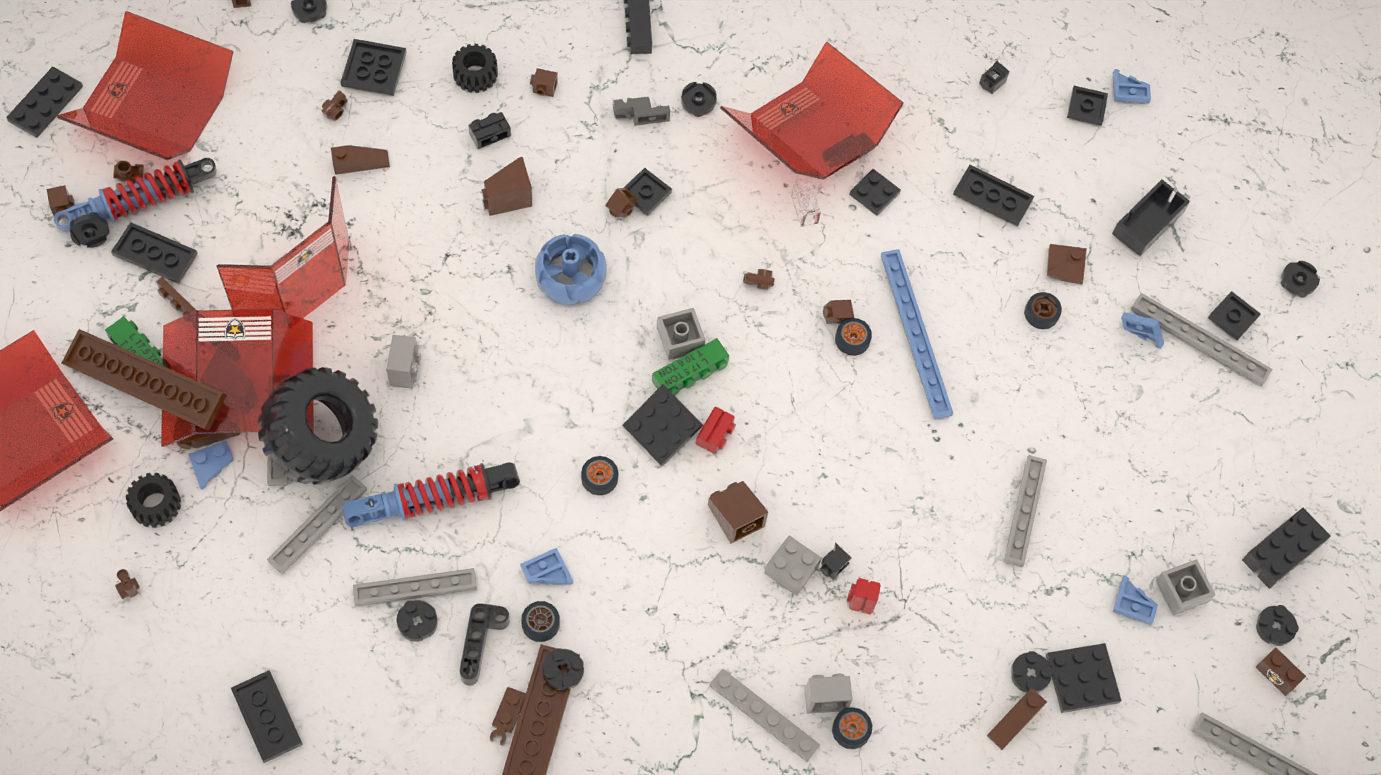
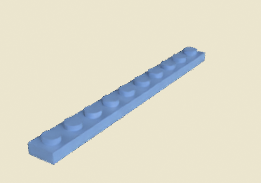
[881,249,953,420]

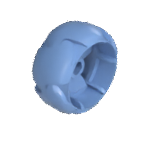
[535,234,607,305]

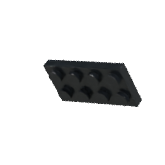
[6,66,83,138]
[953,164,1034,227]
[111,222,198,284]
[231,670,303,763]

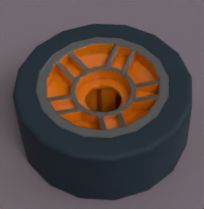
[835,318,872,356]
[581,456,619,495]
[832,707,873,749]

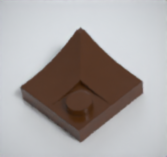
[1047,244,1087,284]

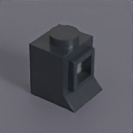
[979,61,1010,94]
[820,542,852,580]

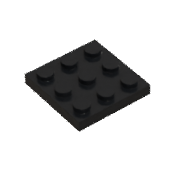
[340,39,407,96]
[622,384,704,466]
[1046,643,1122,713]

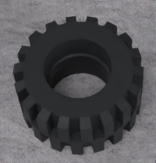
[452,43,498,93]
[126,473,181,528]

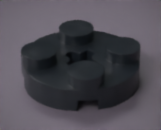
[291,0,327,23]
[681,82,717,117]
[70,212,109,248]
[1281,261,1320,298]
[396,600,438,642]
[1256,605,1299,646]
[542,648,584,691]
[1011,651,1053,693]

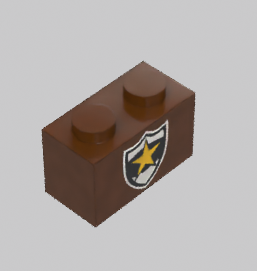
[1256,647,1306,696]

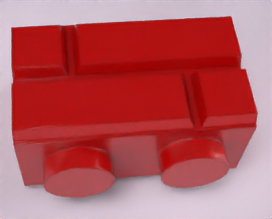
[696,407,736,454]
[847,578,881,615]

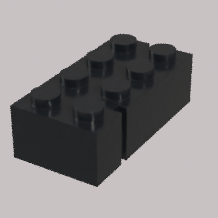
[1112,179,1190,256]
[1242,507,1331,589]

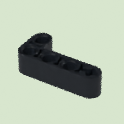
[460,603,510,686]

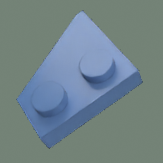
[1113,69,1151,103]
[1121,312,1164,349]
[188,441,233,489]
[520,548,573,585]
[1113,575,1158,625]

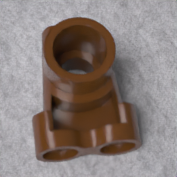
[321,90,348,121]
[113,161,144,184]
[743,269,775,290]
[115,569,140,599]

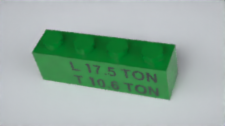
[105,316,173,369]
[652,338,729,395]

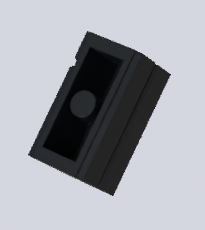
[468,112,511,149]

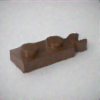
[490,687,526,746]

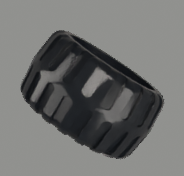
[258,367,378,485]

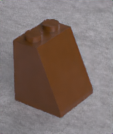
[481,157,532,216]
[708,481,768,544]

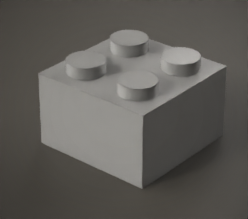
[657,307,706,360]
[386,335,421,389]
[764,535,822,596]
[1156,559,1215,615]
[805,673,853,714]

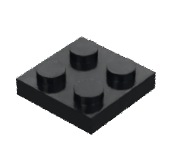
[1067,85,1108,126]
[624,168,672,216]
[849,169,901,216]
[1208,291,1261,341]

